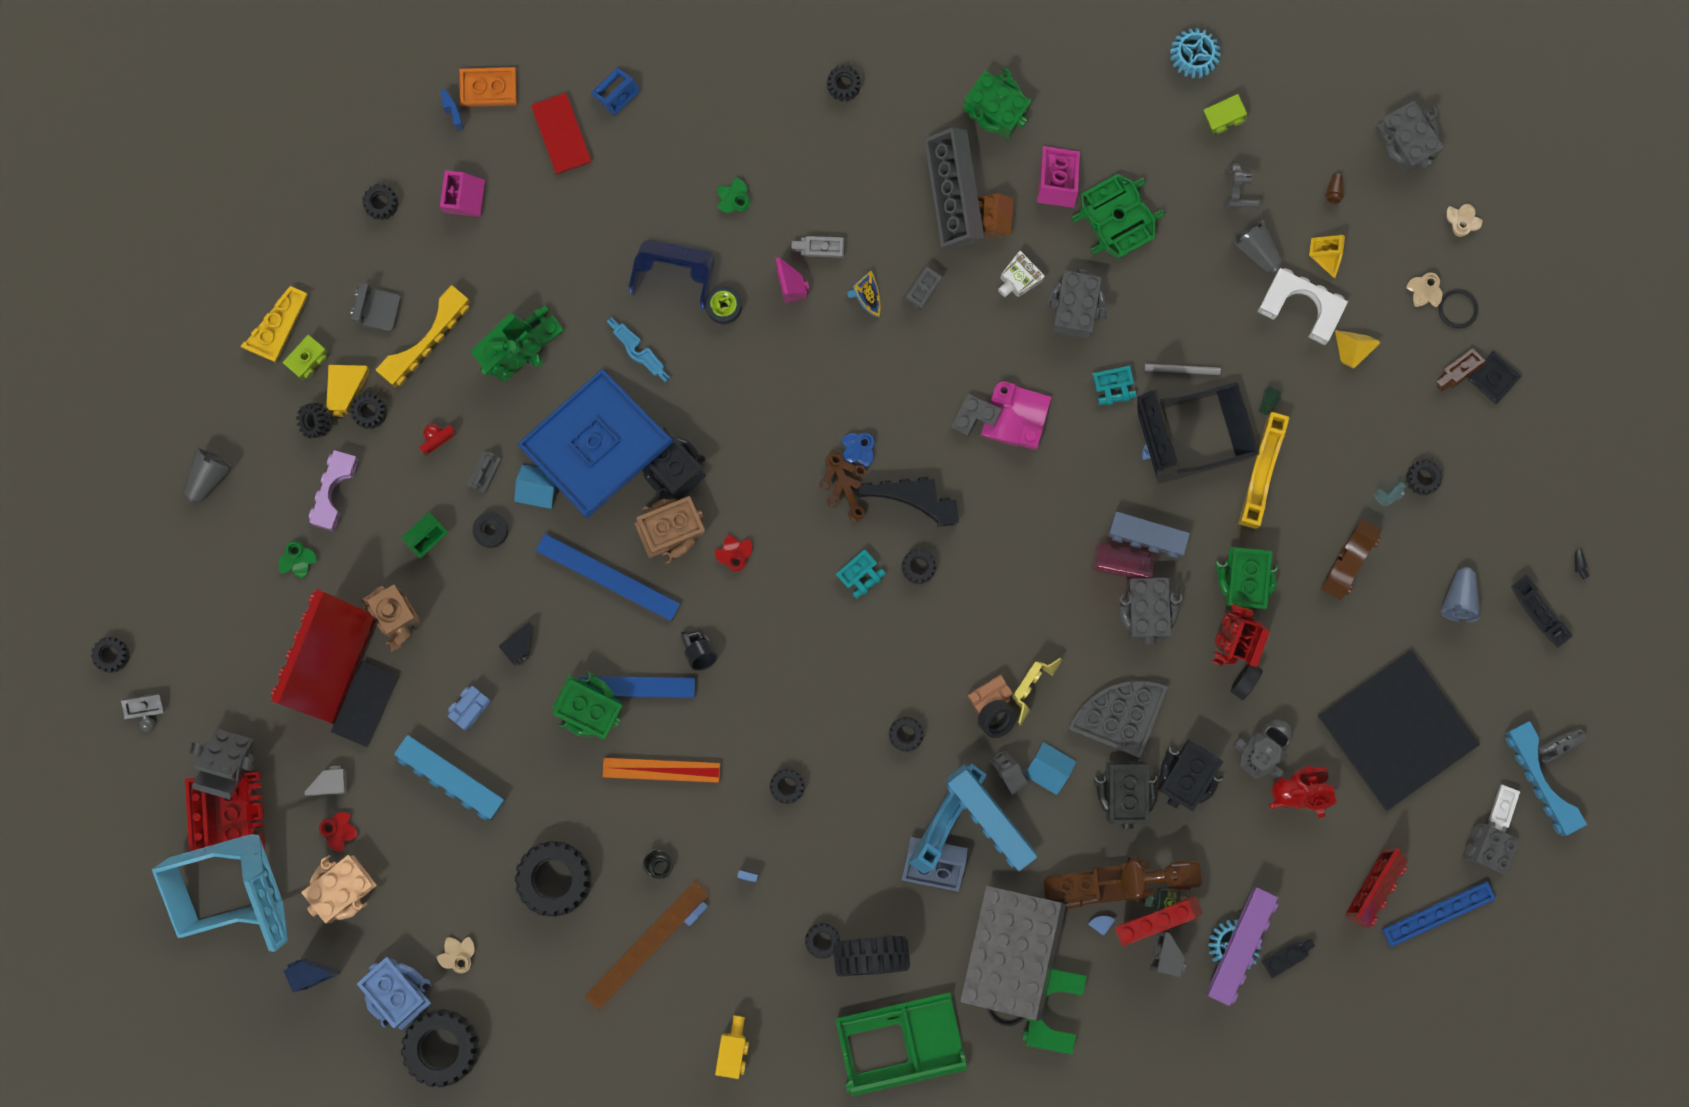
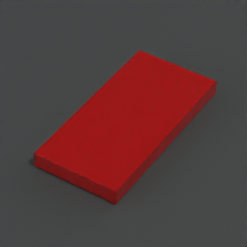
[531,93,592,175]

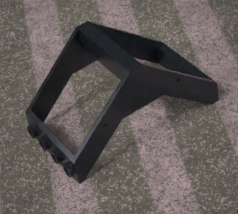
[1137,382,1260,483]

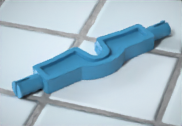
[606,317,671,383]

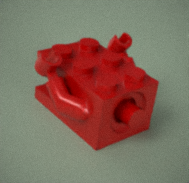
[1211,604,1270,667]

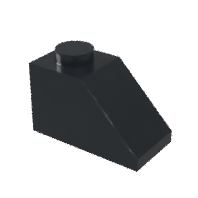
[499,622,533,666]

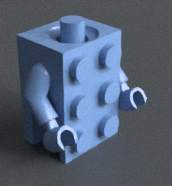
[357,957,432,1031]

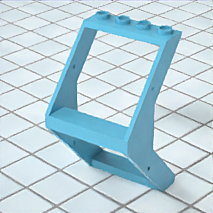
[152,834,288,952]

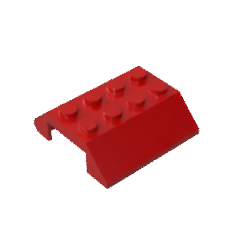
[185,772,266,852]

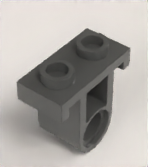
[990,751,1028,795]

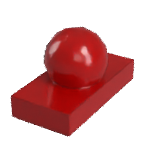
[419,424,456,456]

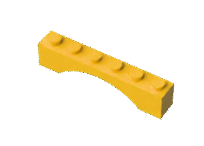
[376,285,471,388]
[1238,412,1290,529]

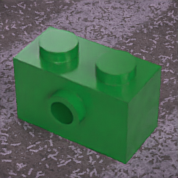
[401,512,449,559]

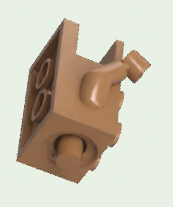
[634,496,705,564]
[360,585,423,652]

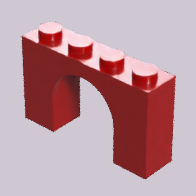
[1115,895,1203,946]

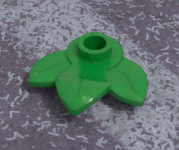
[717,177,750,213]
[279,541,317,579]

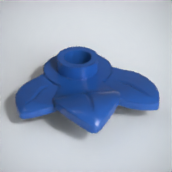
[841,433,875,468]

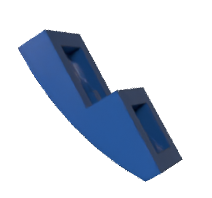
[440,89,464,130]

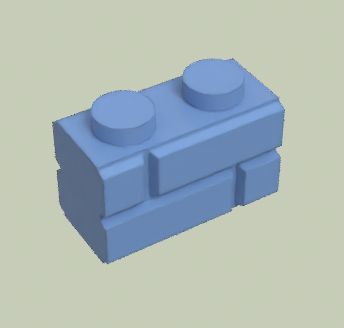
[447,686,492,731]

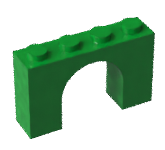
[1022,969,1087,1055]

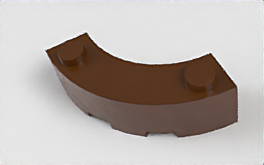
[1321,518,1382,600]

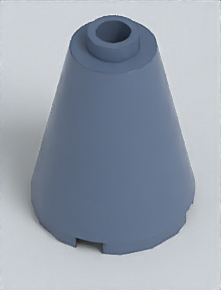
[1441,567,1480,623]

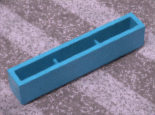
[394,735,506,821]
[946,764,1037,871]

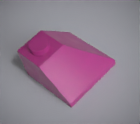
[775,257,810,303]

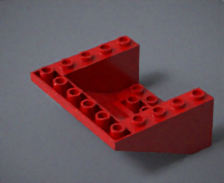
[271,589,377,724]

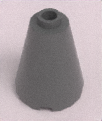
[1232,219,1282,273]
[184,448,232,504]

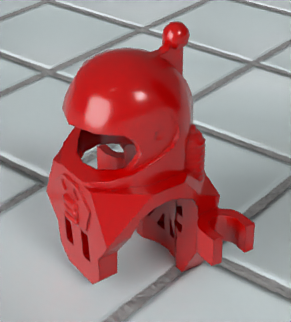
[1269,766,1337,818]

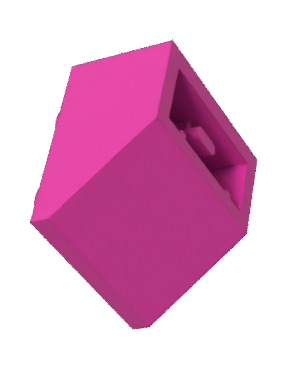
[440,170,485,217]

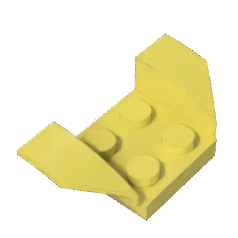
[1012,658,1062,726]

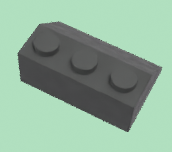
[1149,932,1187,977]

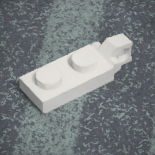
[1488,785,1520,832]

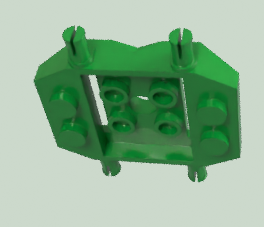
[1071,174,1165,259]

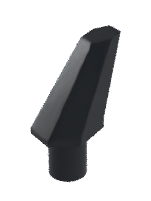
[1575,548,1589,579]

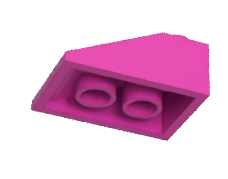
[1037,146,1080,208]

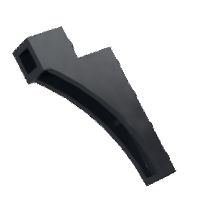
[857,477,959,527]

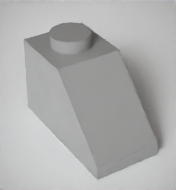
[305,766,348,796]

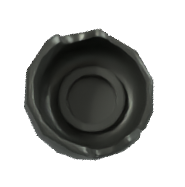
[643,849,673,879]

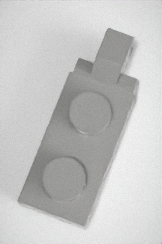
[791,236,844,258]

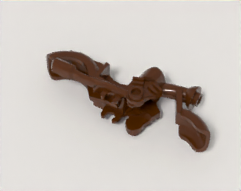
[1044,856,1202,909]

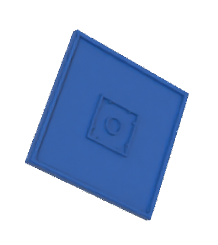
[517,369,673,519]

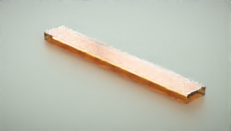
[584,882,708,1010]

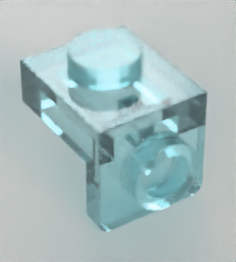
[1374,481,1406,506]

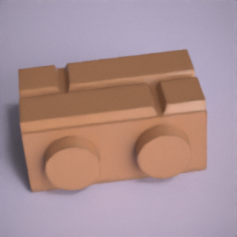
[967,675,1013,715]

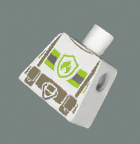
[998,251,1045,297]

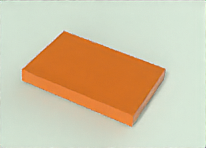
[459,67,517,107]

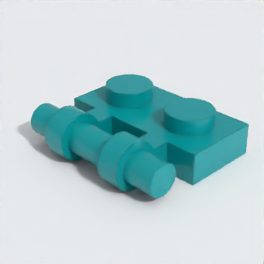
[1092,366,1137,406]
[836,549,886,599]

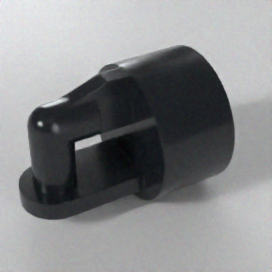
[681,630,718,671]

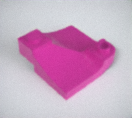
[981,382,1051,451]

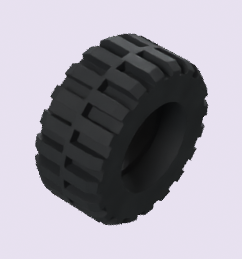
[515,841,592,917]
[833,936,910,976]
[401,1009,480,1088]

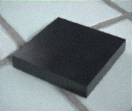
[1467,351,1522,405]

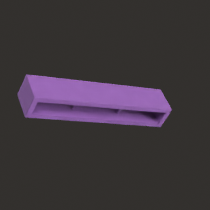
[1205,887,1278,1006]

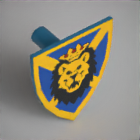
[847,270,881,318]

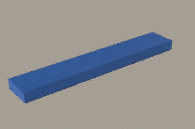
[579,676,695,698]
[1382,881,1496,947]

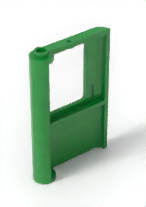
[835,993,968,1096]

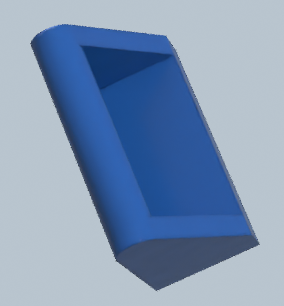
[591,67,641,116]

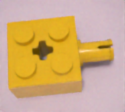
[715,1015,749,1079]

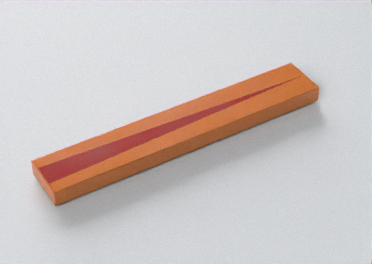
[603,758,720,783]

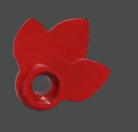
[714,535,752,572]
[319,812,358,852]

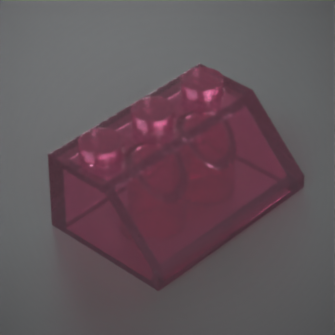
[1091,543,1154,579]

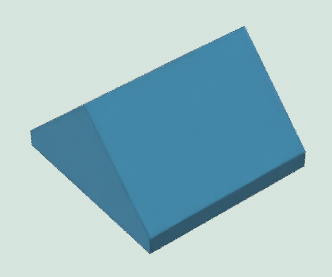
[514,465,557,509]
[1024,742,1076,795]

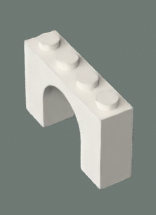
[1257,268,1348,345]

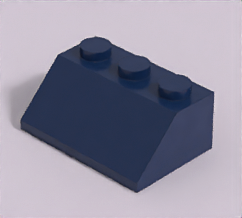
[283,959,341,993]

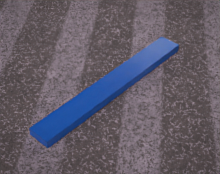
[535,534,681,622]

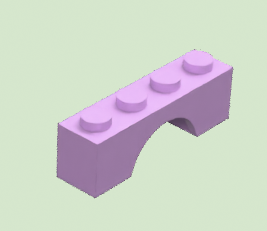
[309,450,359,532]

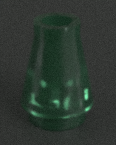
[1258,386,1282,416]

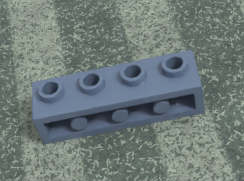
[1108,512,1190,559]

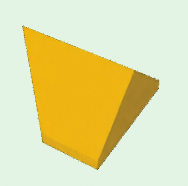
[1309,235,1345,278]
[1335,330,1380,369]

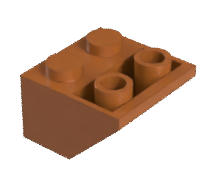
[978,193,1014,238]

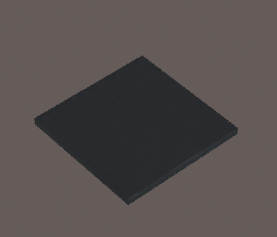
[1318,650,1480,811]

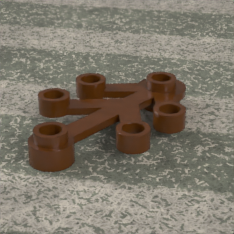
[820,451,866,522]

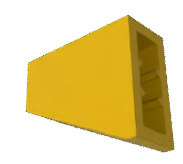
[326,365,370,417]

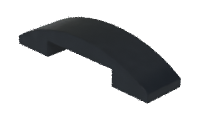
[1511,575,1573,648]

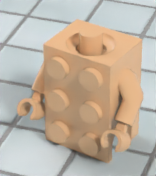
[301,855,378,923]

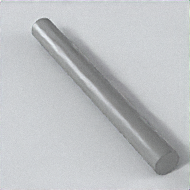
[1144,364,1221,375]

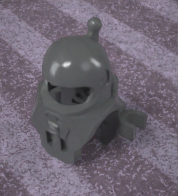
[1233,719,1293,780]

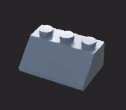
[902,837,968,892]

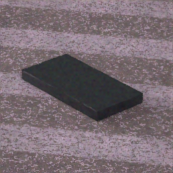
[331,661,399,747]

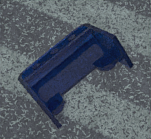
[629,240,714,309]

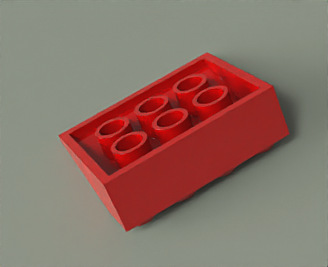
[1344,848,1408,929]

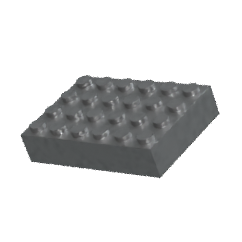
[960,886,1066,1021]

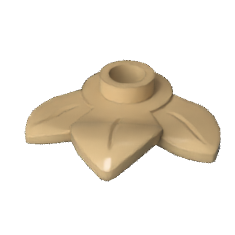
[1446,204,1483,237]
[1406,273,1443,307]
[437,937,475,973]

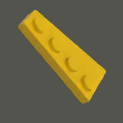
[240,286,309,363]

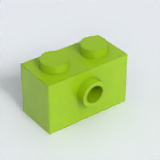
[1203,94,1247,134]
[283,335,328,381]

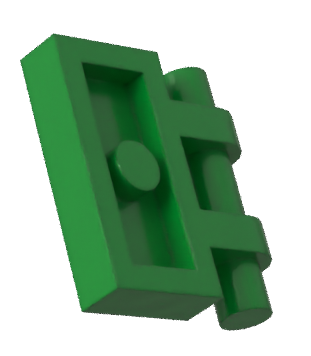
[523,305,564,348]

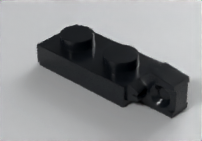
[1261,939,1315,978]

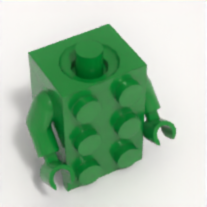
[962,69,1032,140]
[470,312,545,382]
[1215,547,1278,609]
[551,671,622,740]

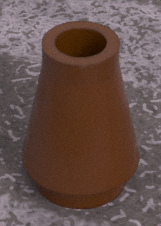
[1325,174,1344,204]

